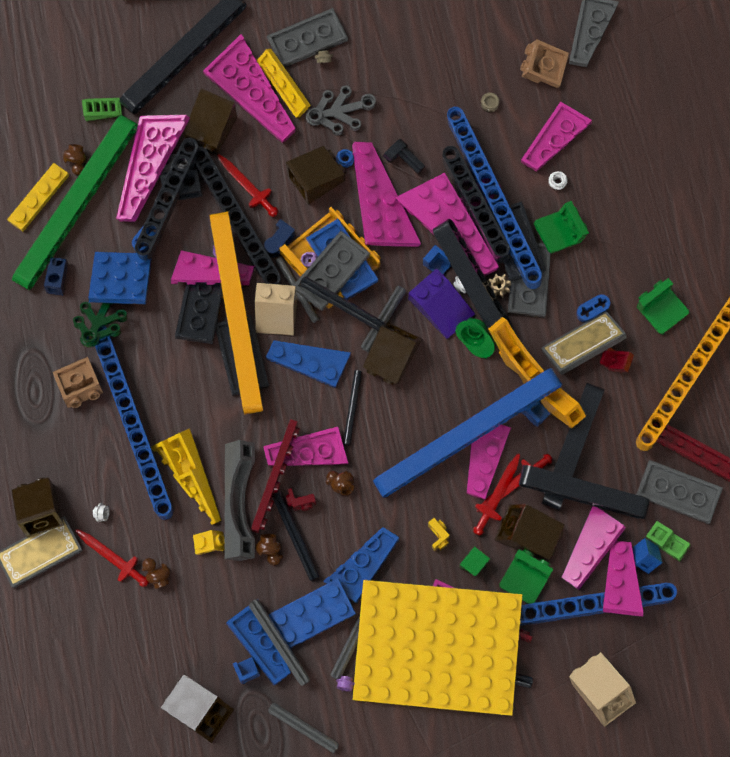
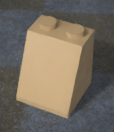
[255,283,297,336]
[569,653,636,727]

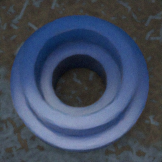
[336,149,354,168]

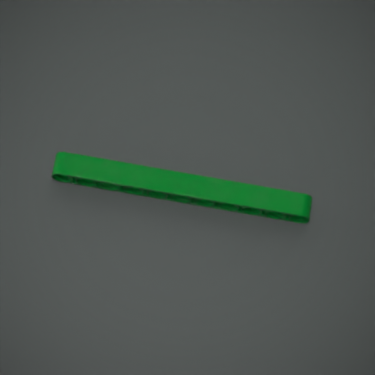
[12,115,138,290]

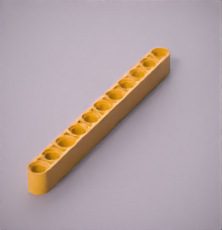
[209,212,263,415]
[636,297,730,451]

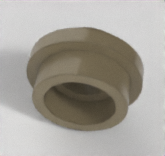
[315,51,333,63]

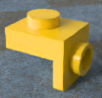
[428,518,450,551]
[193,530,225,555]

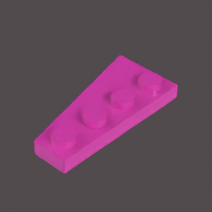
[521,102,592,172]
[171,250,254,285]
[467,425,511,500]
[263,427,348,466]
[562,506,626,590]
[603,541,643,617]

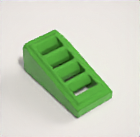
[82,98,122,121]

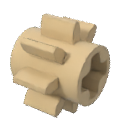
[489,274,511,298]

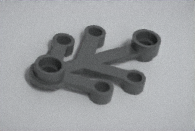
[306,85,376,136]

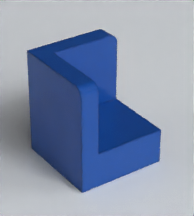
[423,245,451,275]
[521,401,550,427]
[632,538,663,574]
[233,657,260,684]

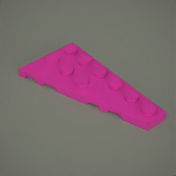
[203,34,296,143]
[116,115,190,222]
[352,142,421,247]
[395,173,499,276]

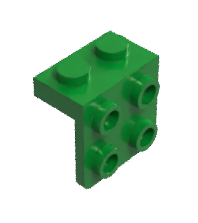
[534,201,589,253]
[637,278,689,334]
[499,549,553,604]

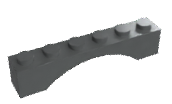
[225,440,255,561]

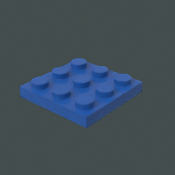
[88,252,152,304]

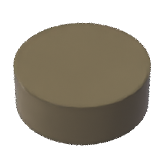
[481,93,499,112]

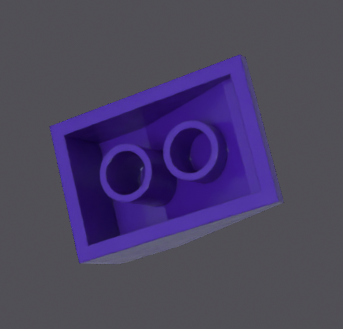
[408,268,475,339]

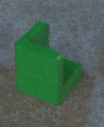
[459,546,490,577]

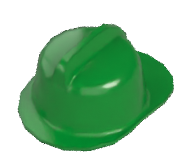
[455,317,495,358]

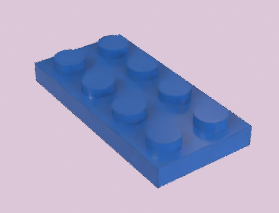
[306,219,378,300]
[269,578,356,649]

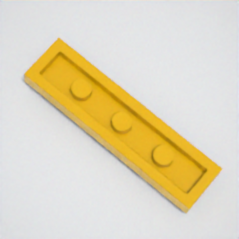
[257,49,311,118]
[7,163,69,232]

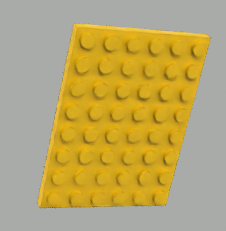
[353,580,522,716]

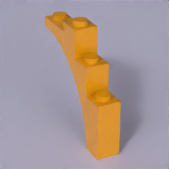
[488,317,586,428]

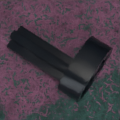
[383,139,425,174]

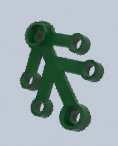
[73,302,127,348]

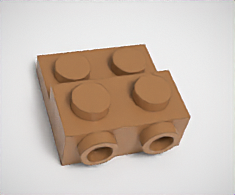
[520,39,569,88]
[53,357,103,408]

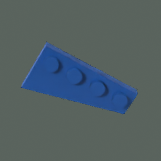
[266,340,351,388]
[323,527,400,604]
[226,606,291,686]

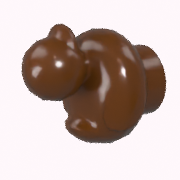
[63,144,87,176]
[326,471,354,496]
[256,533,283,566]
[142,558,170,589]

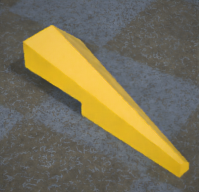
[151,428,221,525]

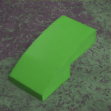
[646,521,691,562]

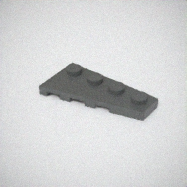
[569,0,619,67]

